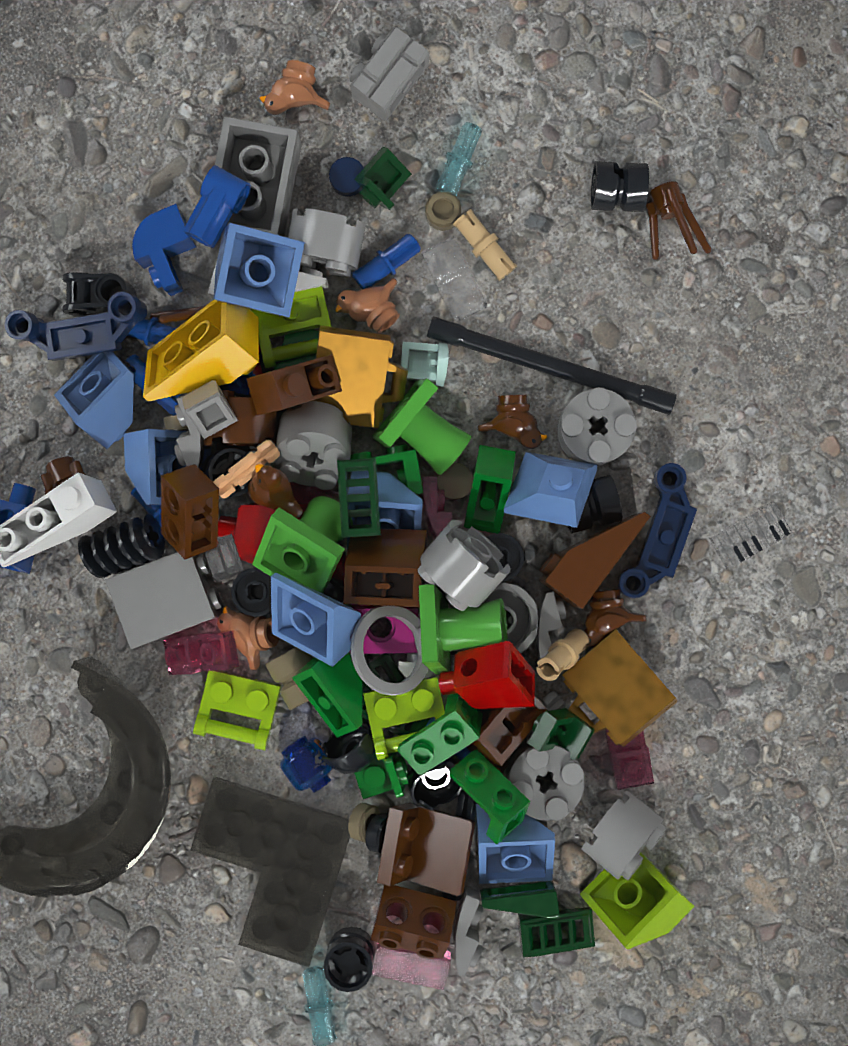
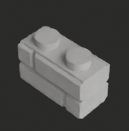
[350,27,429,121]

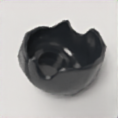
[321,722,376,774]
[408,757,462,810]

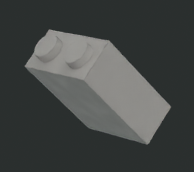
[105,552,223,649]

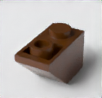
[246,355,342,416]

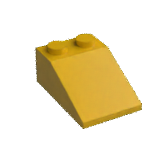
[143,300,259,402]

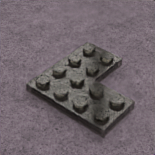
[190,777,350,967]

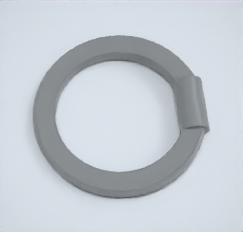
[350,605,429,696]

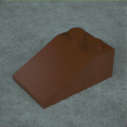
[538,512,651,609]

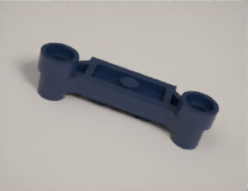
[5,292,147,361]
[617,463,697,598]

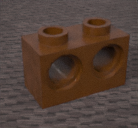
[161,464,219,560]
[466,696,548,766]
[370,885,457,959]

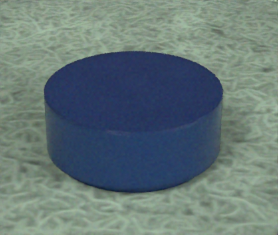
[329,157,364,197]

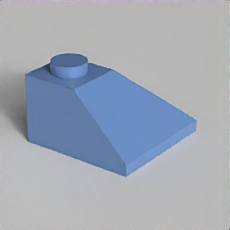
[213,223,305,318]
[54,351,134,449]
[124,429,211,505]
[504,452,597,528]
[347,471,423,552]
[271,573,361,667]
[476,804,555,884]

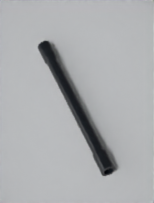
[427,316,677,415]

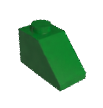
[463,445,516,534]
[292,652,362,737]

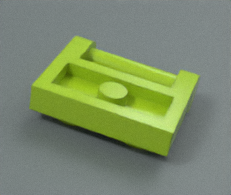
[251,286,331,368]
[193,669,282,751]
[363,676,445,760]

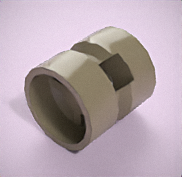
[265,647,314,710]

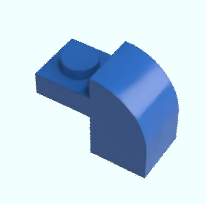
[132,204,197,296]

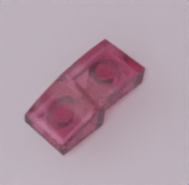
[422,477,460,540]
[163,630,240,675]
[604,728,654,790]

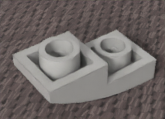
[174,392,205,468]
[535,591,566,661]
[454,885,483,977]

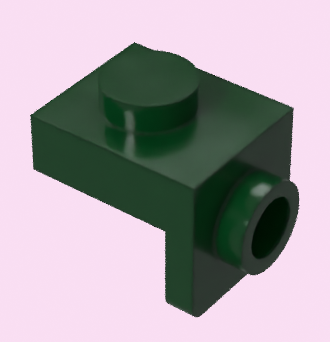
[354,147,411,210]
[528,708,594,760]

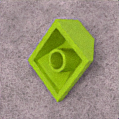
[579,852,695,949]

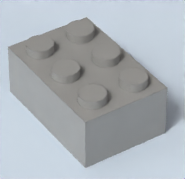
[215,117,302,239]

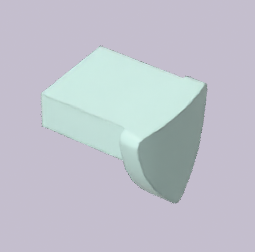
[401,341,449,387]

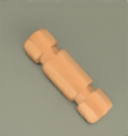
[213,440,280,499]

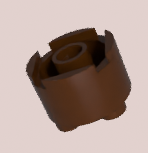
[203,390,278,452]

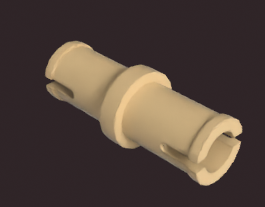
[453,209,517,281]
[536,629,589,681]

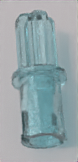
[435,122,482,197]
[303,966,337,1046]

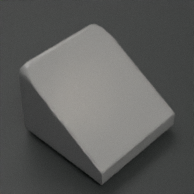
[182,380,238,439]

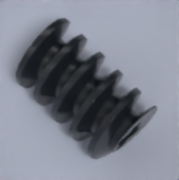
[78,514,165,578]

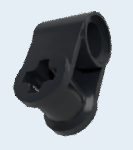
[63,272,137,316]

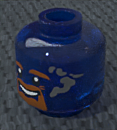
[279,735,333,793]

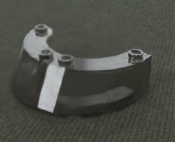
[0,656,171,898]

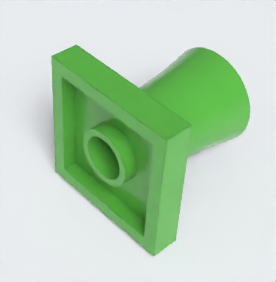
[371,378,472,475]
[252,496,353,594]
[419,584,508,675]

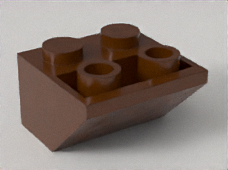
[343,528,427,607]

